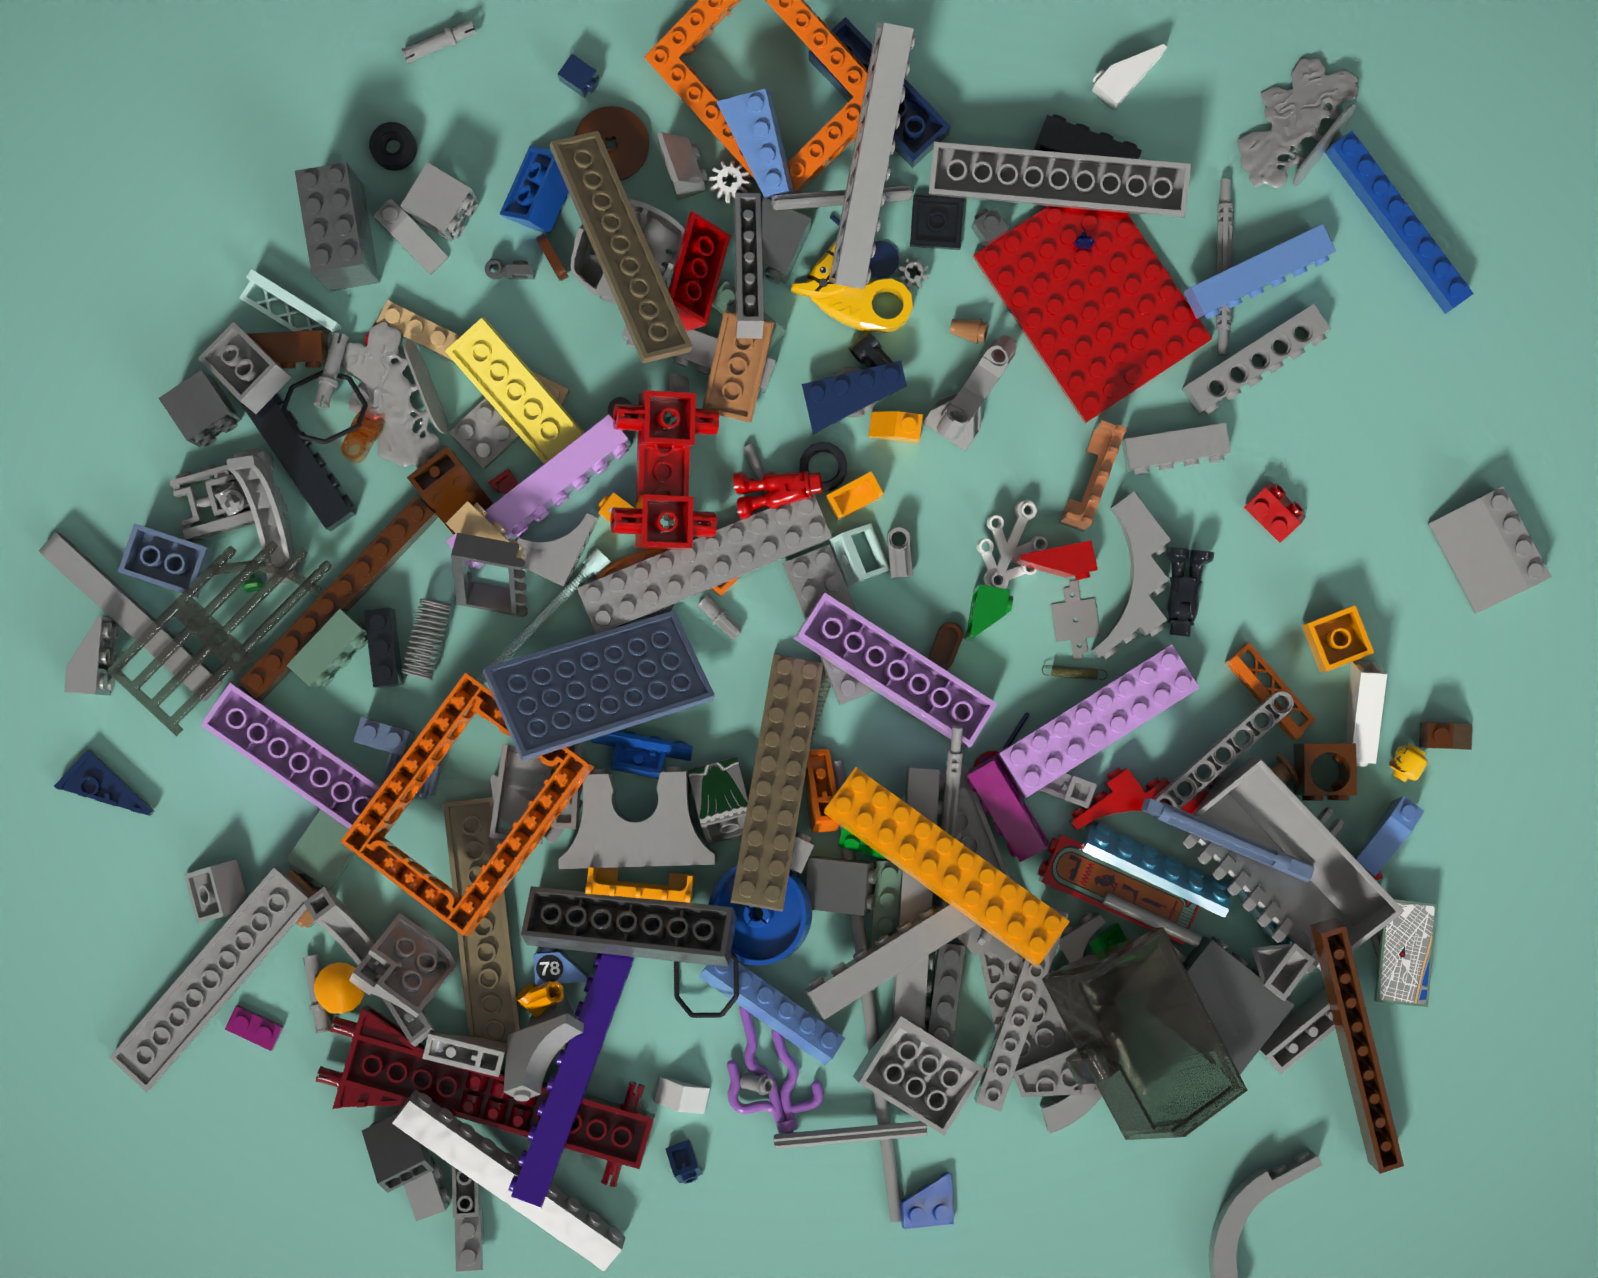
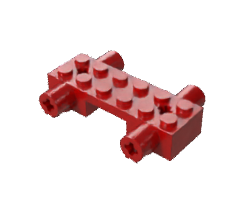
[610,390,719,550]

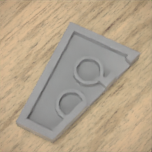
[1013,1044,1104,1097]

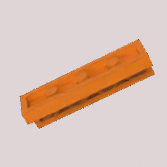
[1225,642,1315,740]

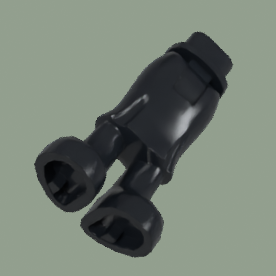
[1166,547,1215,637]

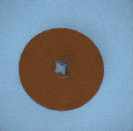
[574,106,649,181]

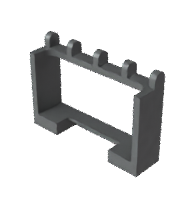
[451,533,528,617]

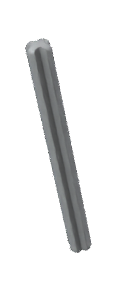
[771,185,913,210]
[773,1121,927,1149]

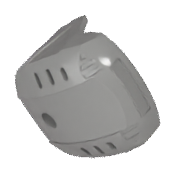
[570,198,685,305]

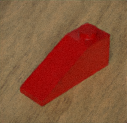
[1012,540,1098,581]

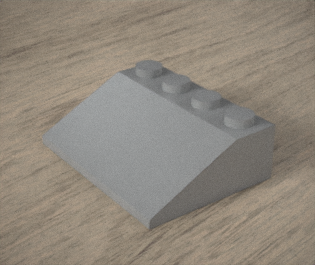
[1428,486,1552,614]
[853,1015,986,1136]

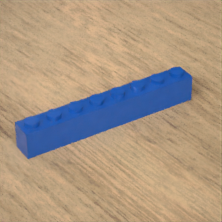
[1325,131,1474,314]

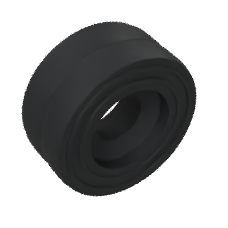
[369,122,417,171]

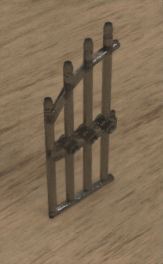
[106,541,332,736]

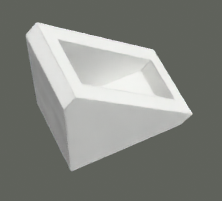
[654,1076,710,1114]

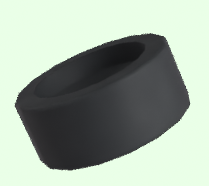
[799,442,847,492]

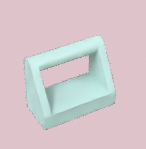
[829,523,890,587]

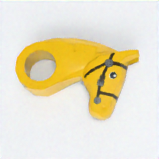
[791,239,913,333]

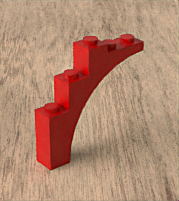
[1069,767,1209,830]

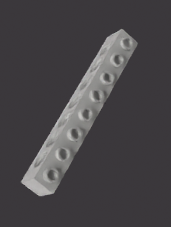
[974,906,1069,1112]

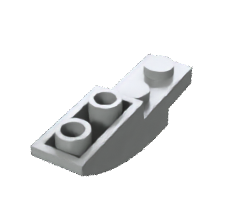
[452,1166,484,1272]

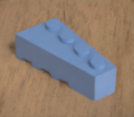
[716,88,794,199]

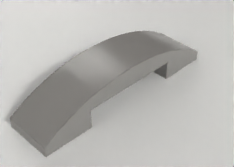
[999,748,1097,809]

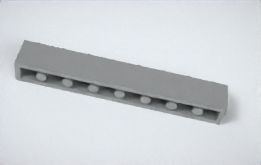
[805,899,977,1020]

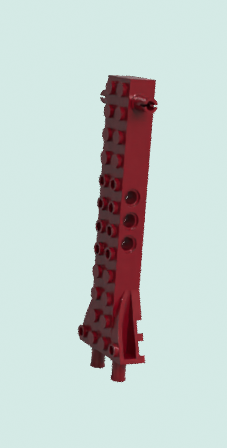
[316,1005,656,1187]

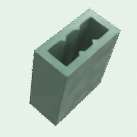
[286,809,356,888]

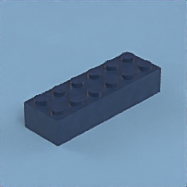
[809,17,951,168]

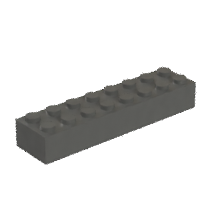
[521,886,737,967]

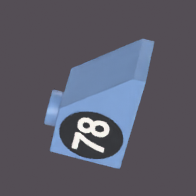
[533,947,589,985]

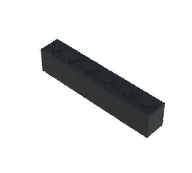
[241,392,356,532]

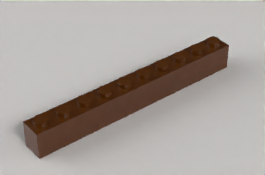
[238,496,438,700]
[1310,917,1404,1174]

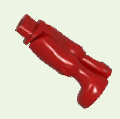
[733,471,823,519]

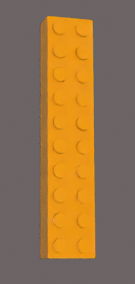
[824,767,1070,967]

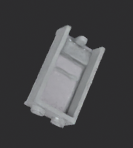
[489,745,553,849]

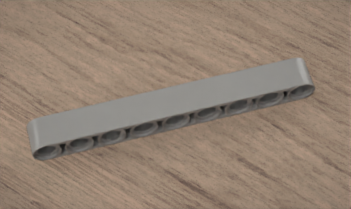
[39,531,223,701]

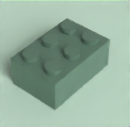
[286,609,368,688]

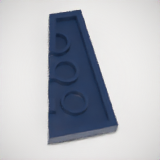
[802,361,907,434]

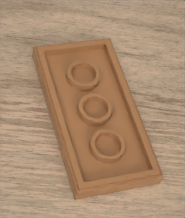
[702,311,775,423]

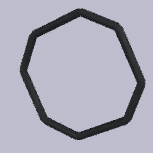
[282,370,368,444]
[674,951,739,1018]

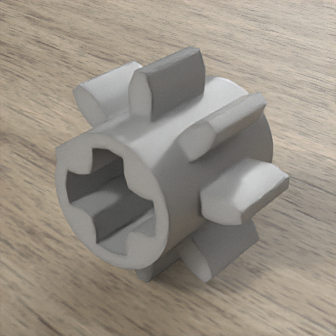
[898,258,929,290]

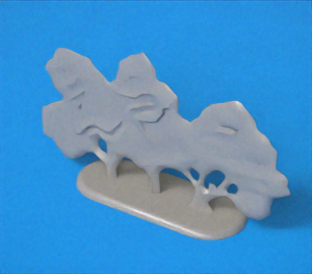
[1238,58,1358,188]
[341,321,448,468]

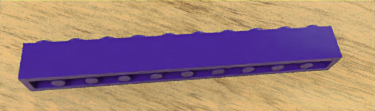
[508,953,634,1209]

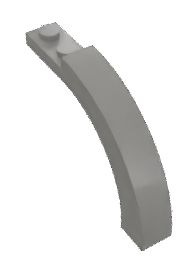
[303,887,436,1047]
[1040,955,1122,1133]
[1209,1151,1322,1278]

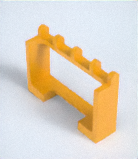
[585,867,695,903]

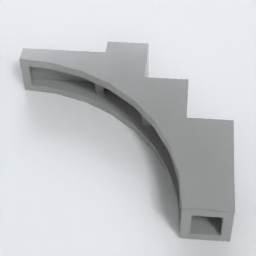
[227,448,299,585]
[1091,491,1171,659]

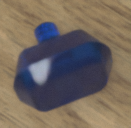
[1074,231,1095,249]

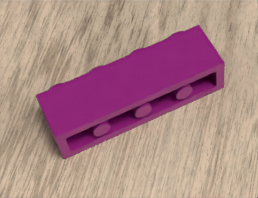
[967,755,1049,862]

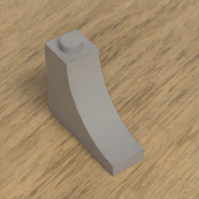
[517,513,598,588]
[503,1014,584,1101]

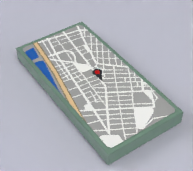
[1374,899,1438,1007]

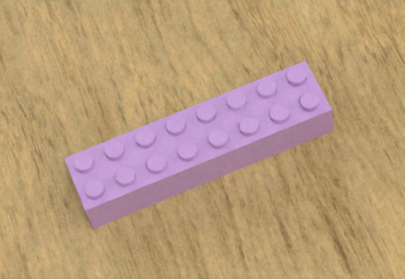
[446,415,631,569]
[793,592,997,748]
[996,644,1200,798]
[200,683,382,829]

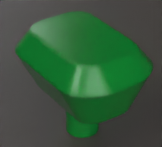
[243,574,264,592]

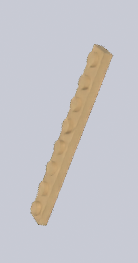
[376,300,570,406]

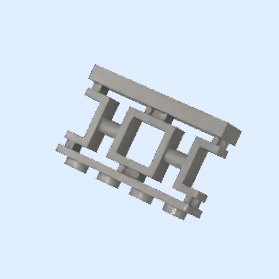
[169,451,289,542]

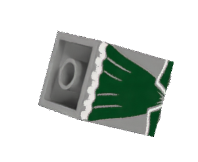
[688,757,749,844]

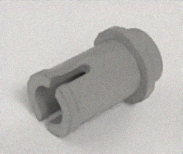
[740,1073,774,1095]

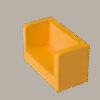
[826,471,884,521]

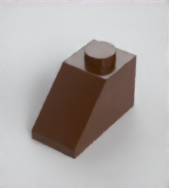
[1419,722,1472,750]

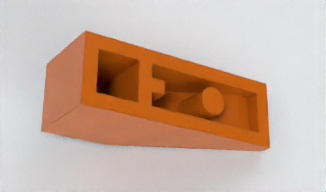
[805,749,839,833]

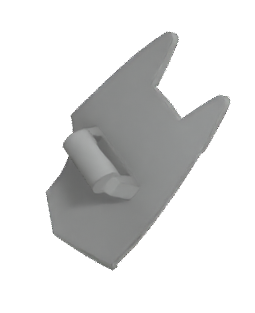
[957,924,1020,963]

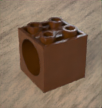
[1293,743,1357,801]

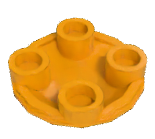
[313,962,364,1014]

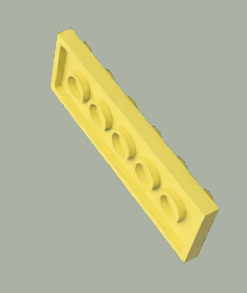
[445,317,585,464]

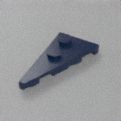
[54,750,155,816]

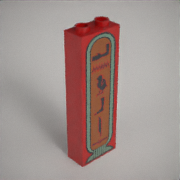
[1037,834,1200,944]

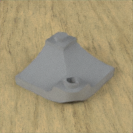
[349,913,455,1018]

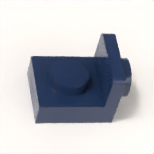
[665,1139,703,1184]

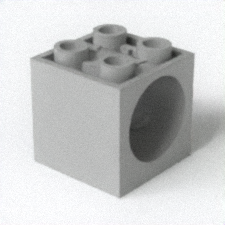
[400,162,478,243]

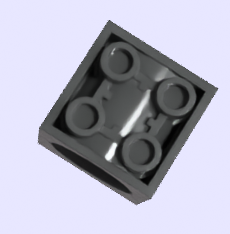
[159,370,242,447]

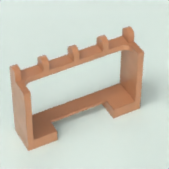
[1059,420,1127,531]

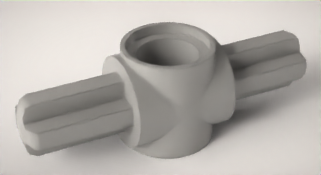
[214,482,248,516]

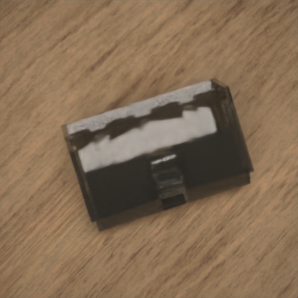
[1042,927,1248,1140]

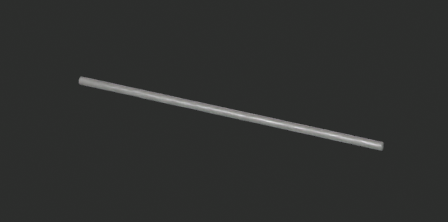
[832,760,901,1222]

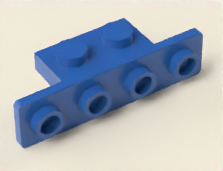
[591,731,693,779]

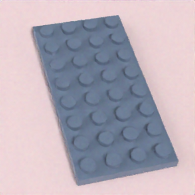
[483,611,715,761]

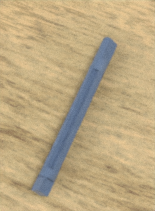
[1141,798,1314,882]

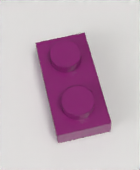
[225,1005,284,1051]

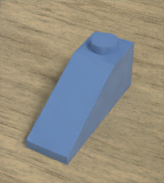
[1355,796,1424,877]

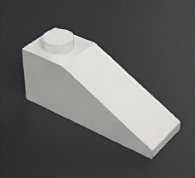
[1092,44,1167,110]

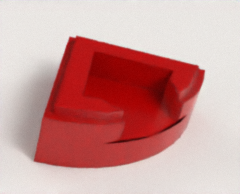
[488,468,519,494]

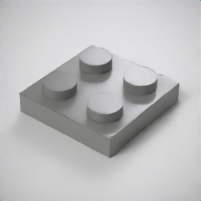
[449,397,520,470]

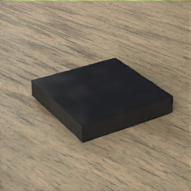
[910,195,964,250]

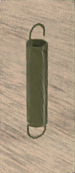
[1042,665,1108,680]

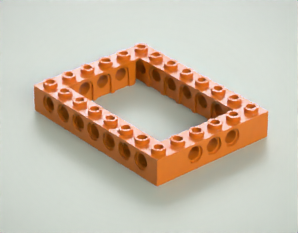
[644,0,868,193]
[340,672,595,936]

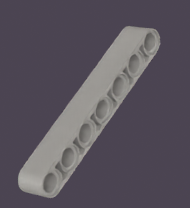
[1153,691,1294,809]

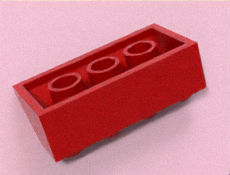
[668,211,731,331]

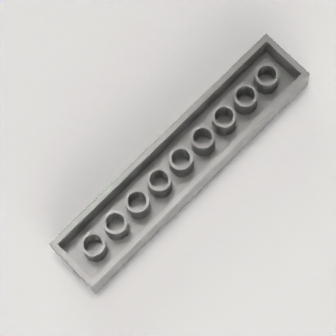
[929,142,1191,218]

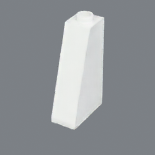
[1346,660,1387,766]

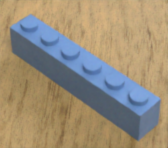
[1184,224,1336,319]
[699,957,845,1066]

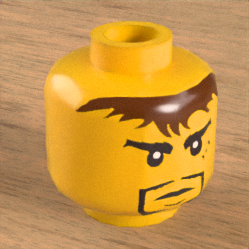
[1389,743,1428,783]

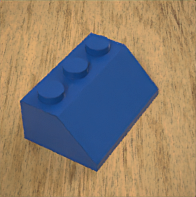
[500,146,568,234]

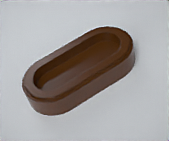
[536,233,569,281]
[928,622,963,670]

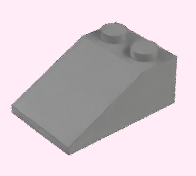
[657,132,709,200]
[198,321,292,414]

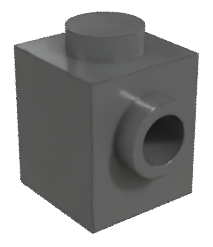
[971,207,1009,248]

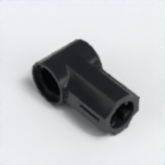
[848,331,893,368]

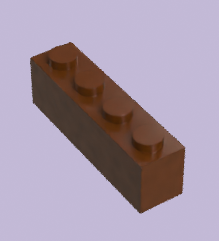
[248,330,328,369]

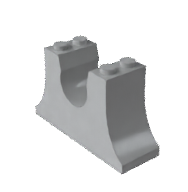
[558,766,717,869]

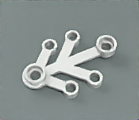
[976,500,1048,589]

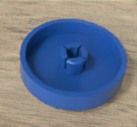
[708,866,812,965]

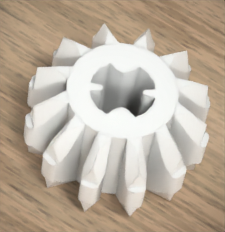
[709,160,752,204]

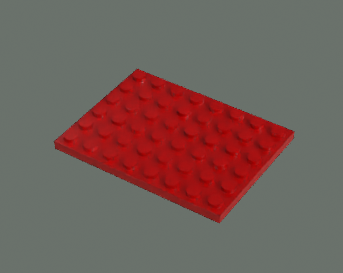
[973,206,1212,424]

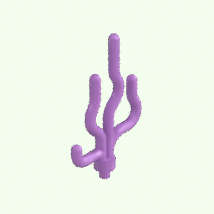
[727,1006,824,1134]

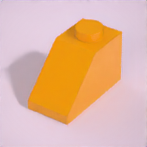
[868,411,923,444]

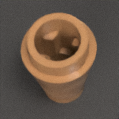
[950,319,988,344]

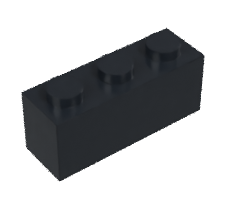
[364,608,404,688]

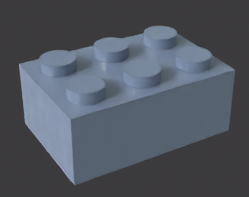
[118,523,214,598]

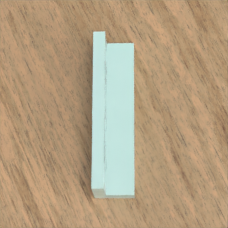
[239,269,342,348]

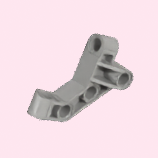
[923,335,1017,451]

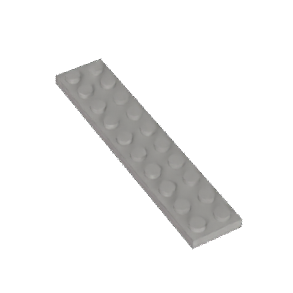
[577,494,832,634]
[109,866,311,1092]

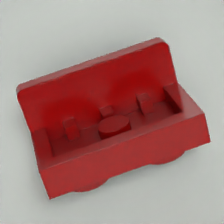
[1244,481,1306,543]

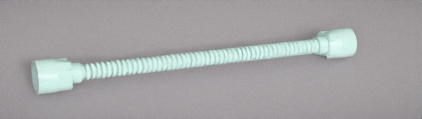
[476,548,611,684]

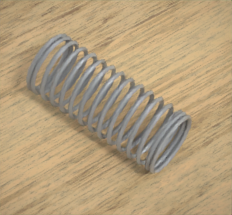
[401,598,452,680]

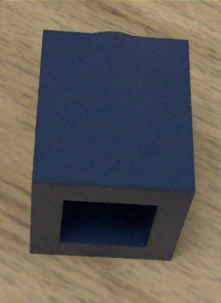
[558,54,599,98]

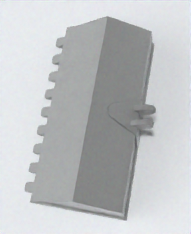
[1183,755,1404,974]

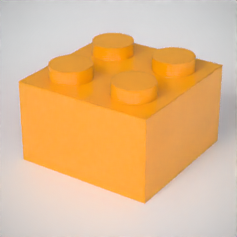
[1301,605,1374,673]

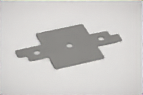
[1051,580,1100,660]

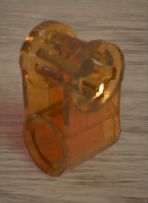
[341,412,383,463]

